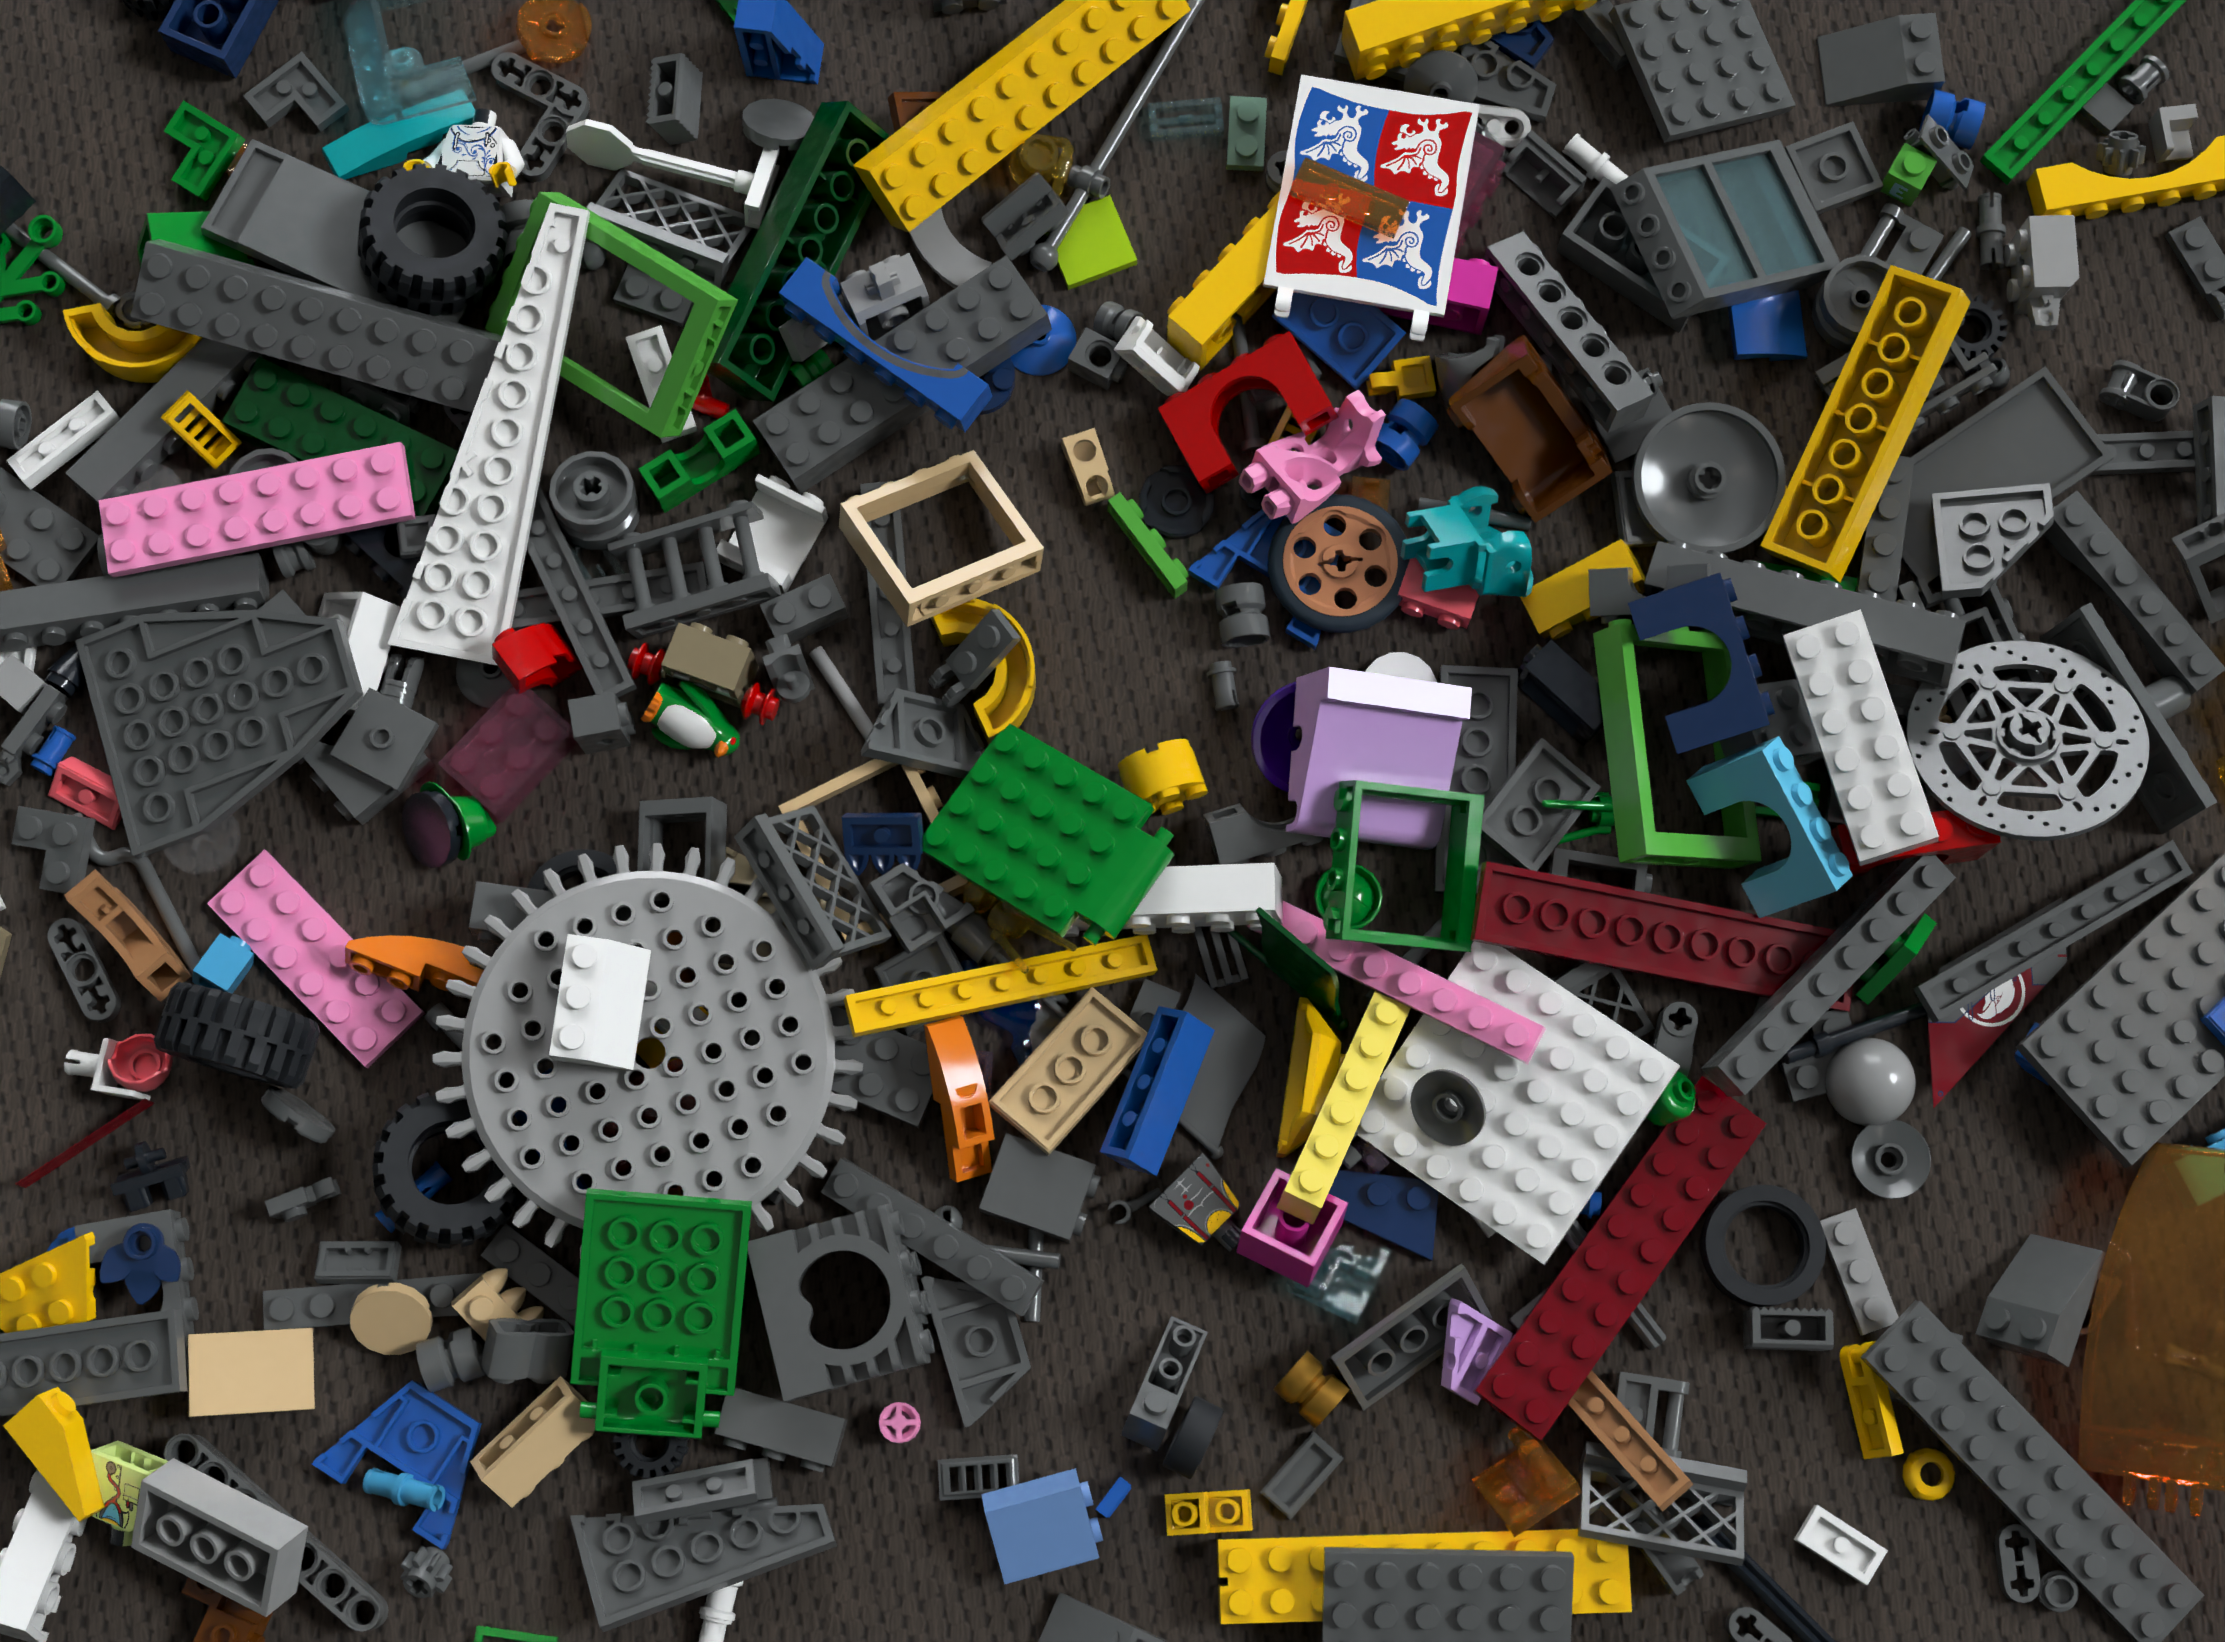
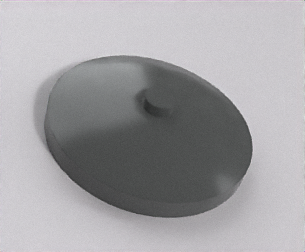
[1631,402,1786,554]

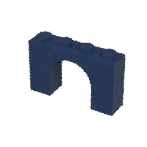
[1628,572,1775,754]

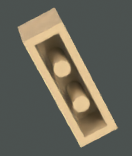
[470,1376,595,1508]

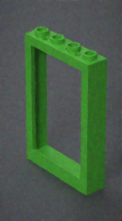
[485,192,738,438]
[1593,619,1762,869]

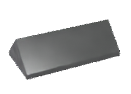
[1327,1263,1492,1411]

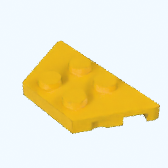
[0,1231,96,1333]

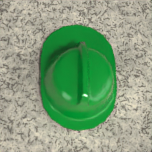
[420,781,496,861]

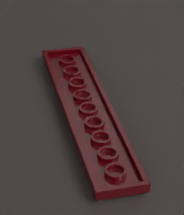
[1470,861,1853,1012]
[1473,1076,1767,1442]

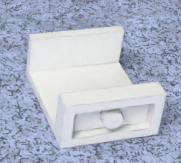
[717,474,828,594]

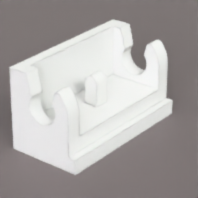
[1114,316,1200,396]

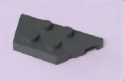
[861,688,985,779]
[921,1276,1031,1428]

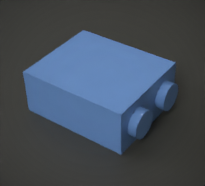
[981,1468,1103,1584]

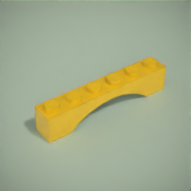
[2026,135,2225,219]

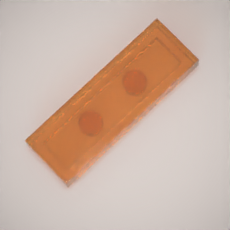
[1289,157,1410,239]

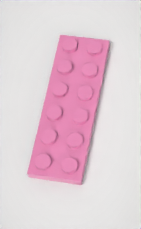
[207,849,425,1068]

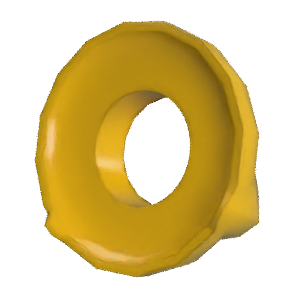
[1902,1448,1955,1501]

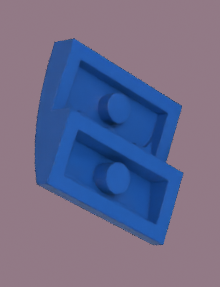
[1728,290,1807,361]

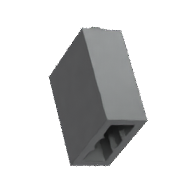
[979,1133,1101,1244]

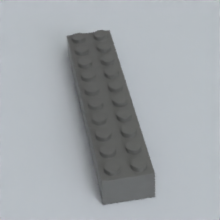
[130,239,502,413]

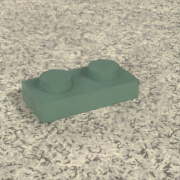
[1226,96,1267,171]

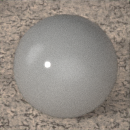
[1826,1038,1916,1126]

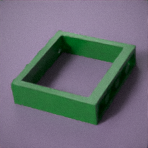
[1323,780,1485,952]

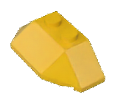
[1276,997,1346,1158]

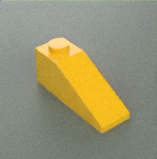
[3,1387,104,1522]

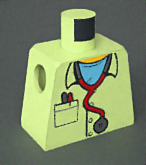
[91,1440,168,1546]

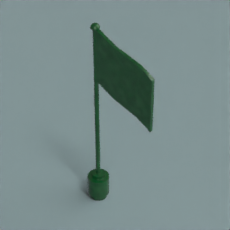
[1227,907,1349,1031]

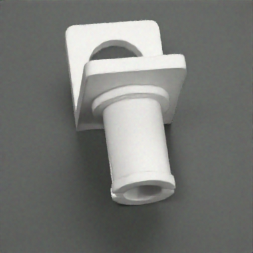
[64,1038,151,1101]

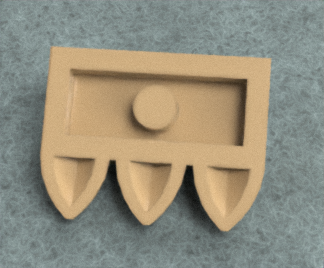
[451,1268,544,1340]

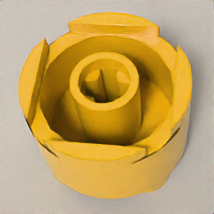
[1118,739,1208,815]

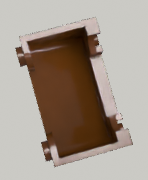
[1446,335,1612,523]

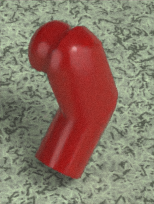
[692,374,730,420]

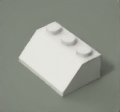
[317,592,401,716]
[549,934,651,1071]

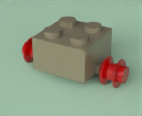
[627,622,780,725]

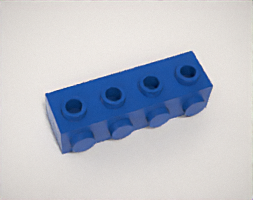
[1100,1006,1215,1176]

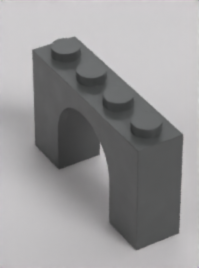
[74,1209,199,1372]

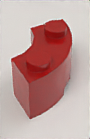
[492,622,583,694]

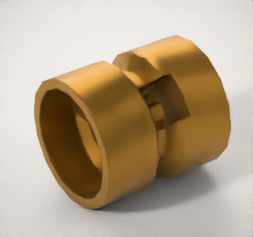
[1273,1351,1350,1428]

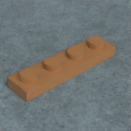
[1568,1370,1693,1512]

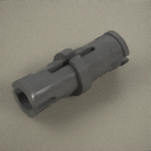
[1976,192,2006,270]

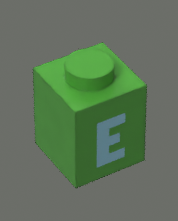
[1881,143,1937,207]

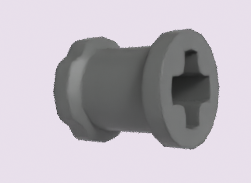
[2118,55,2169,105]

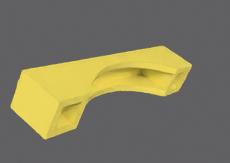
[1276,991,1411,1225]

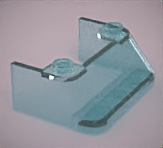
[343,0,477,125]

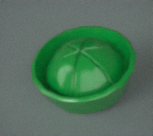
[1314,865,1383,929]

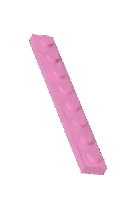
[1247,901,1546,1065]

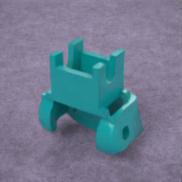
[1401,486,1534,597]

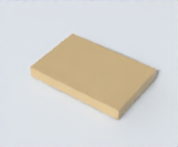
[187,1328,315,1417]

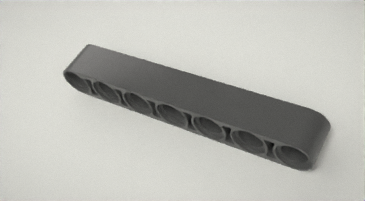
[164,1433,389,1632]

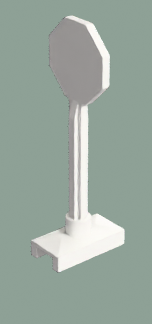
[566,119,780,229]

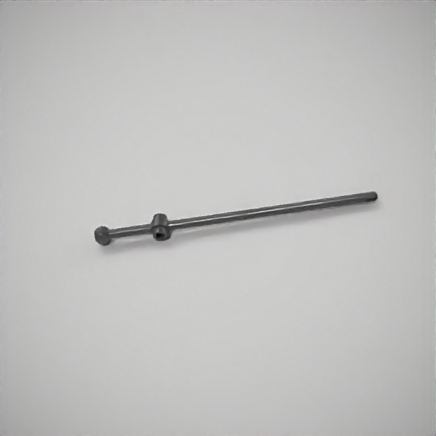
[1029,0,1205,272]

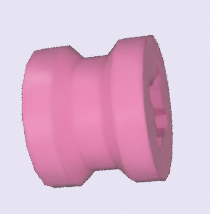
[879,1402,921,1443]

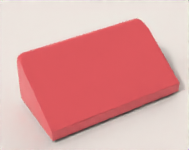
[48,756,122,830]

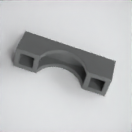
[1203,803,1324,865]

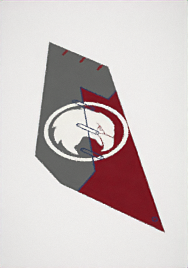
[1927,897,2067,1109]

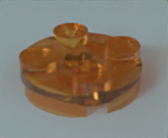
[516,0,592,63]

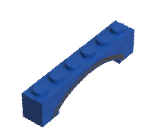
[779,257,993,432]

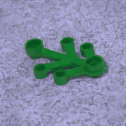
[0,215,66,326]

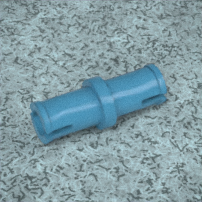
[363,1467,445,1512]

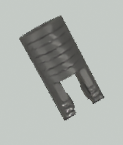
[380,654,425,709]

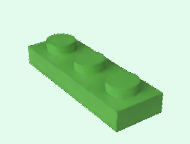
[1108,492,1189,599]

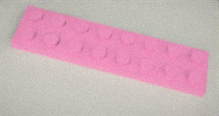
[98,442,416,578]

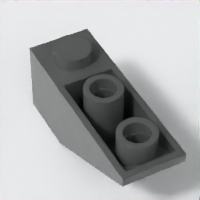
[1121,1316,1208,1451]

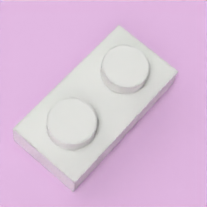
[1794,1505,1888,1585]

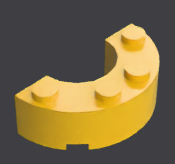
[63,303,203,383]
[930,598,1036,744]

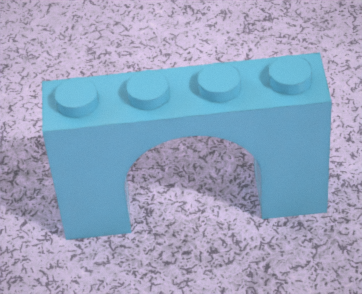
[1686,736,1853,918]

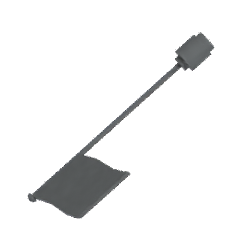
[946,911,1266,1159]

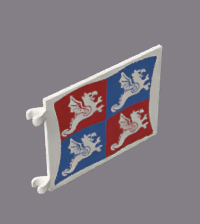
[1263,75,1480,341]

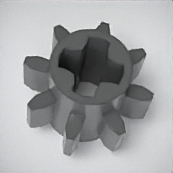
[2096,131,2146,176]
[400,1547,453,1598]

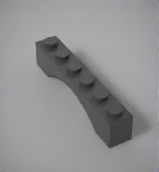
[2044,491,2225,695]

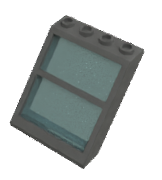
[1610,140,1840,319]

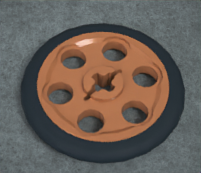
[1268,494,1410,633]

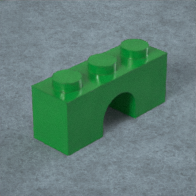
[638,409,761,513]

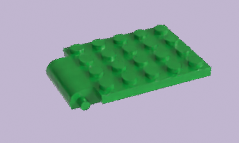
[923,723,1174,946]
[570,1188,752,1439]

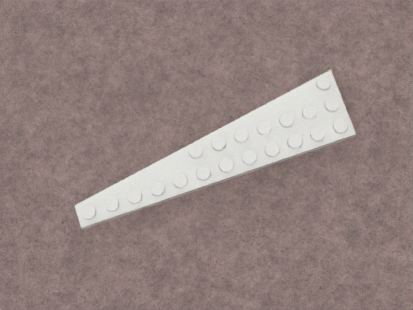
[388,203,590,665]

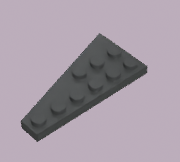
[1333,0,1556,123]
[570,1504,837,1632]

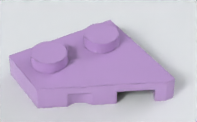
[1441,1298,1513,1405]

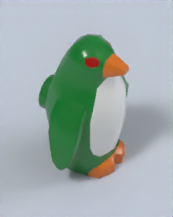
[641,681,740,757]

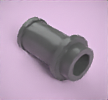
[1206,661,1240,711]

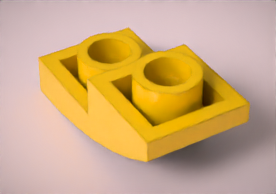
[1165,1489,1253,1536]

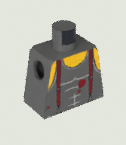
[1149,1153,1241,1252]

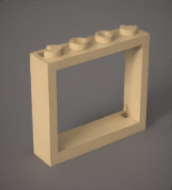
[839,450,1044,627]
[778,759,975,941]

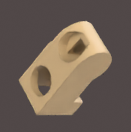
[1061,428,1115,506]

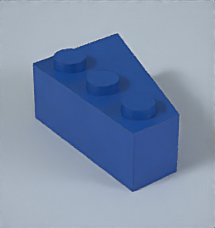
[734,0,824,84]

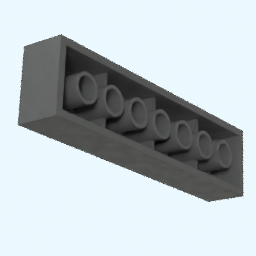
[753,255,1052,494]
[1644,540,1966,689]

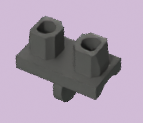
[762,634,815,703]

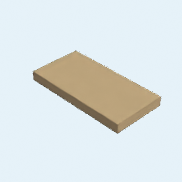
[988,987,1148,1156]

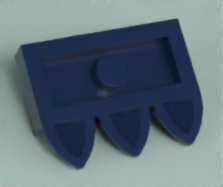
[841,813,924,876]

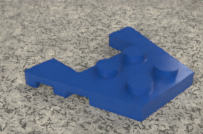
[1188,509,1342,650]
[312,1380,482,1550]

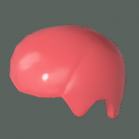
[107,1034,173,1092]

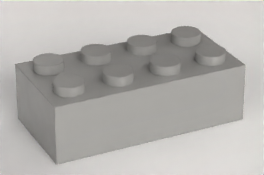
[131,1458,308,1617]

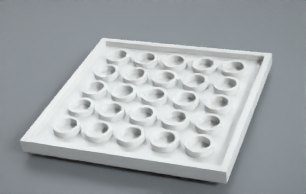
[1356,941,1680,1265]

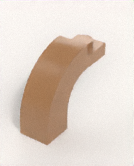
[64,869,191,1002]

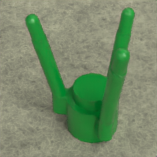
[1542,792,1615,845]

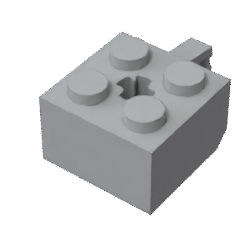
[2004,215,2080,331]
[840,253,930,341]

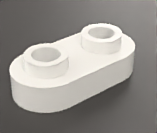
[1478,104,1531,147]

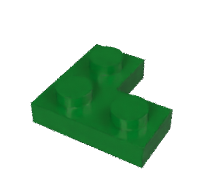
[164,100,246,202]
[1856,913,1937,1005]

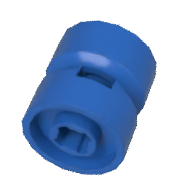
[1919,89,1986,150]
[1375,398,1439,471]

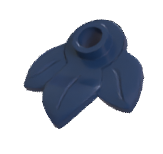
[100,1223,181,1305]

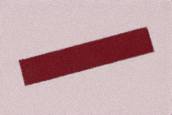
[15,1098,155,1188]

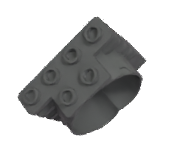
[748,1204,935,1401]

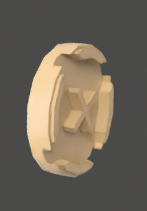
[350,1283,433,1355]

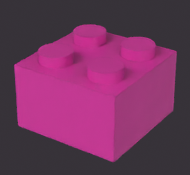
[1237,1168,1348,1288]

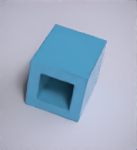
[192,933,254,994]

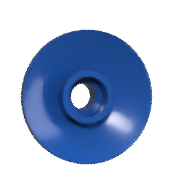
[1010,305,1077,376]

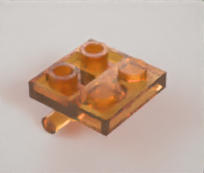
[1471,1427,1582,1538]

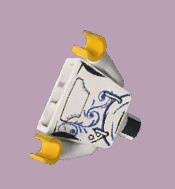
[403,108,525,198]

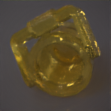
[1009,134,1074,196]

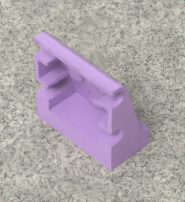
[1286,667,1472,850]

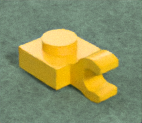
[1366,355,1436,401]

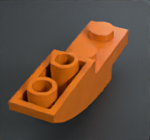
[345,935,484,992]
[924,1015,995,1182]

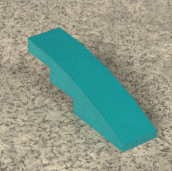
[322,86,475,180]

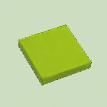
[1045,195,1137,290]

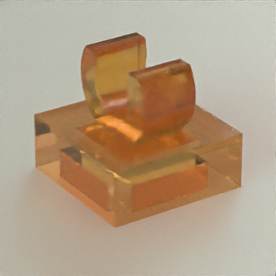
[1351,476,1390,512]

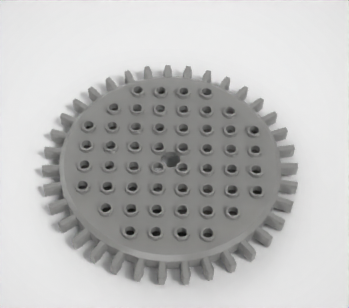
[433,843,863,1259]

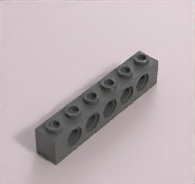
[1483,231,1654,433]

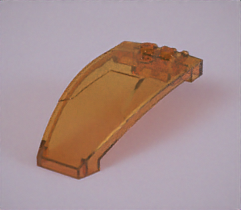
[2078,1142,2225,1517]

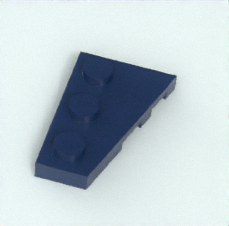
[1329,1170,1439,1261]

